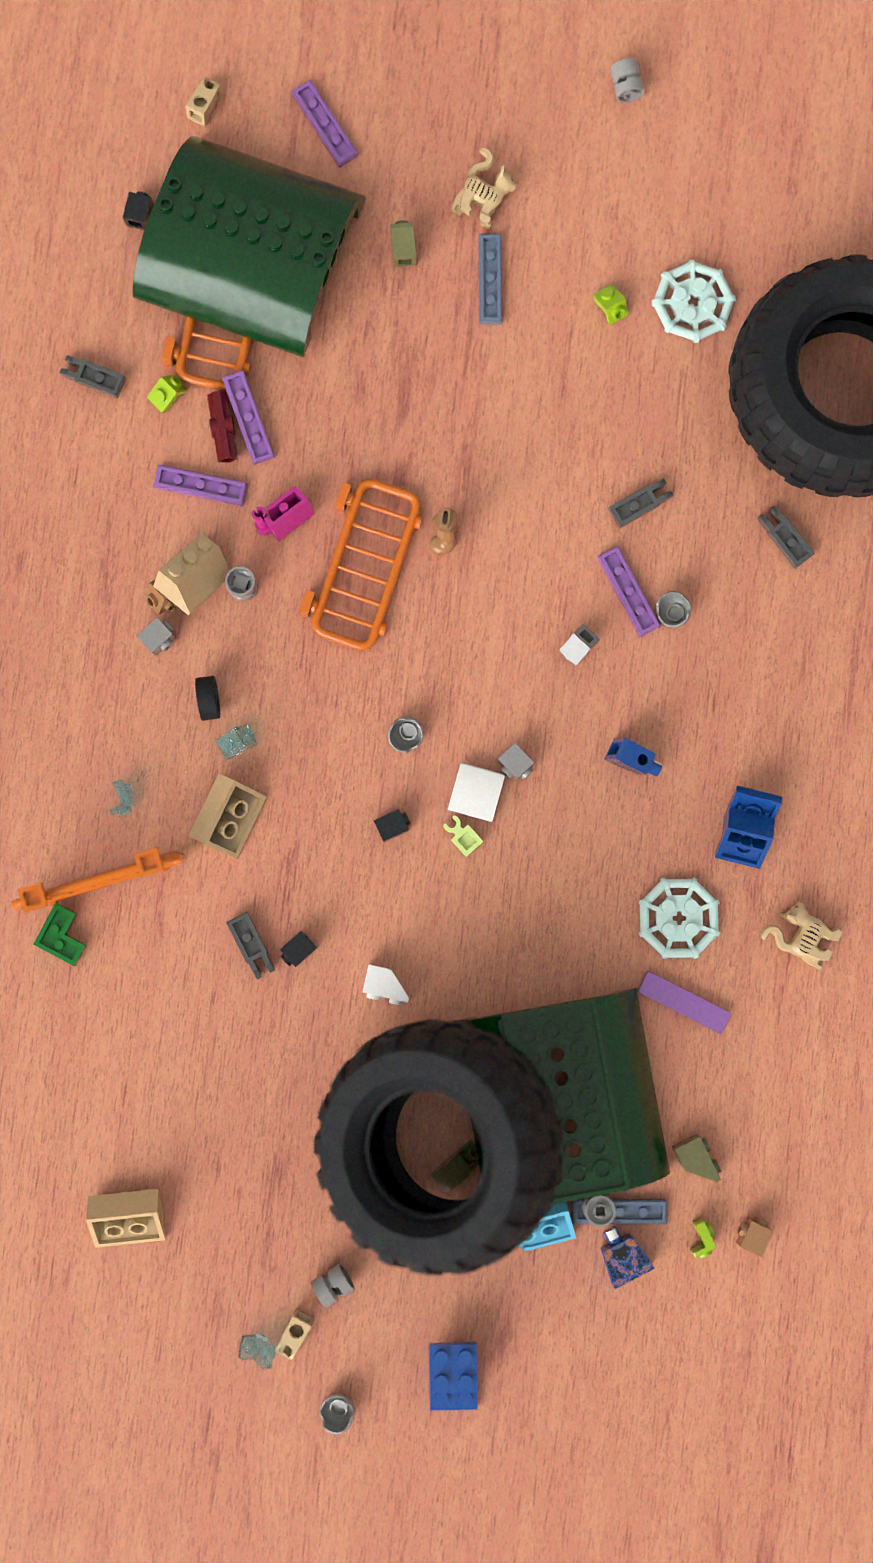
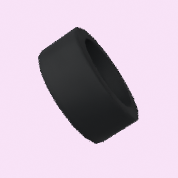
[195,676,220,721]

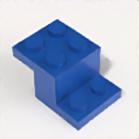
[715,785,782,869]
[429,1342,478,1411]

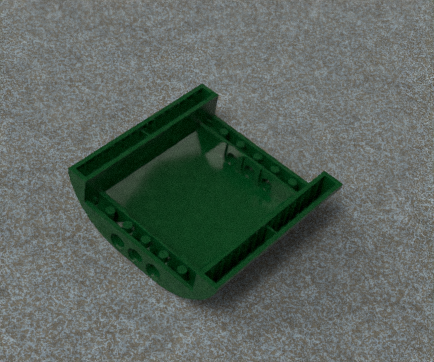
[133,136,366,357]

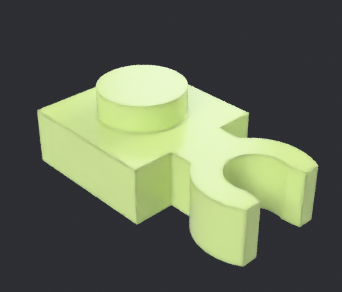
[443,815,483,857]

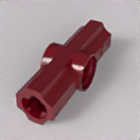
[207,391,238,463]

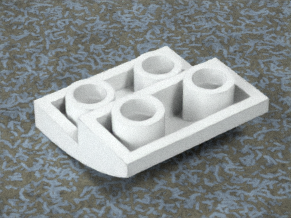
[448,762,505,822]

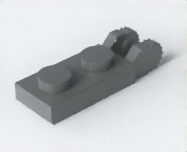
[59,355,126,399]
[608,479,674,528]
[758,506,814,569]
[226,912,275,979]

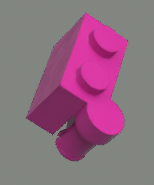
[252,486,314,541]

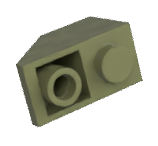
[390,220,416,268]
[672,1134,721,1182]
[430,1139,479,1193]

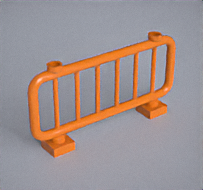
[162,317,252,391]
[299,479,423,650]
[11,847,186,913]

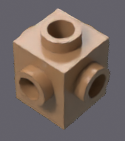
[144,580,176,615]

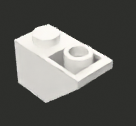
[362,964,409,1006]

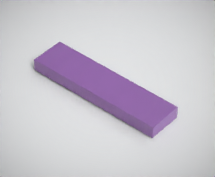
[291,80,358,168]
[222,370,275,465]
[154,464,248,506]
[597,546,661,637]
[637,971,732,1034]

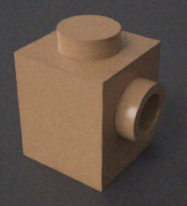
[736,1217,773,1257]

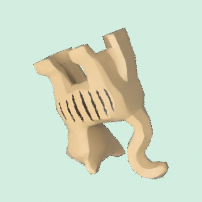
[451,148,517,229]
[760,902,843,970]

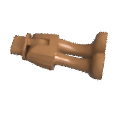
[430,508,458,555]

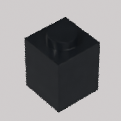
[123,191,154,230]
[374,809,411,842]
[280,931,317,967]

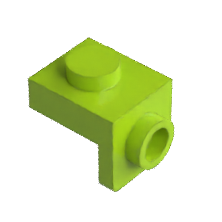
[593,284,629,325]
[147,375,187,413]
[690,1218,716,1258]

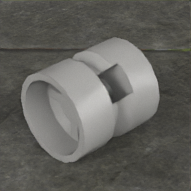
[610,58,645,103]
[225,566,258,602]
[582,1194,616,1227]
[311,1263,355,1308]

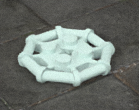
[651,259,736,343]
[638,877,721,959]

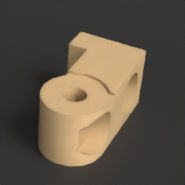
[186,77,223,127]
[275,1308,315,1360]

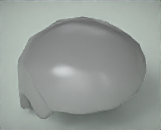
[656,591,691,628]
[387,716,424,753]
[319,1393,355,1434]

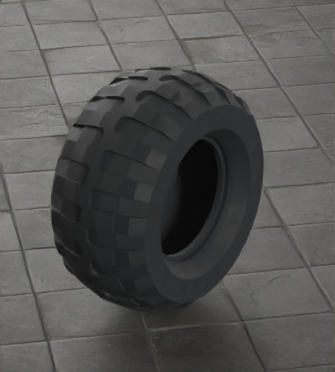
[728,254,873,498]
[314,1019,563,1275]

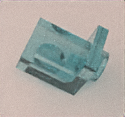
[216,725,257,760]
[110,779,136,817]
[238,1334,276,1369]

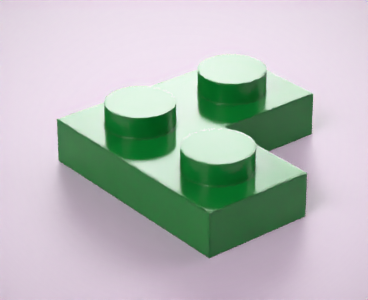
[33,903,87,966]

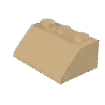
[153,533,230,615]
[189,774,267,859]
[86,1189,166,1248]

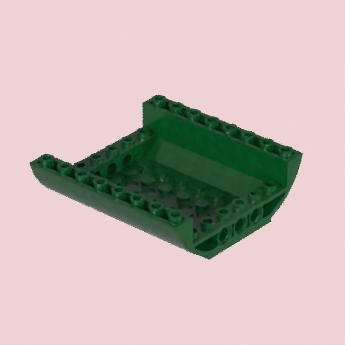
[453,988,670,1204]

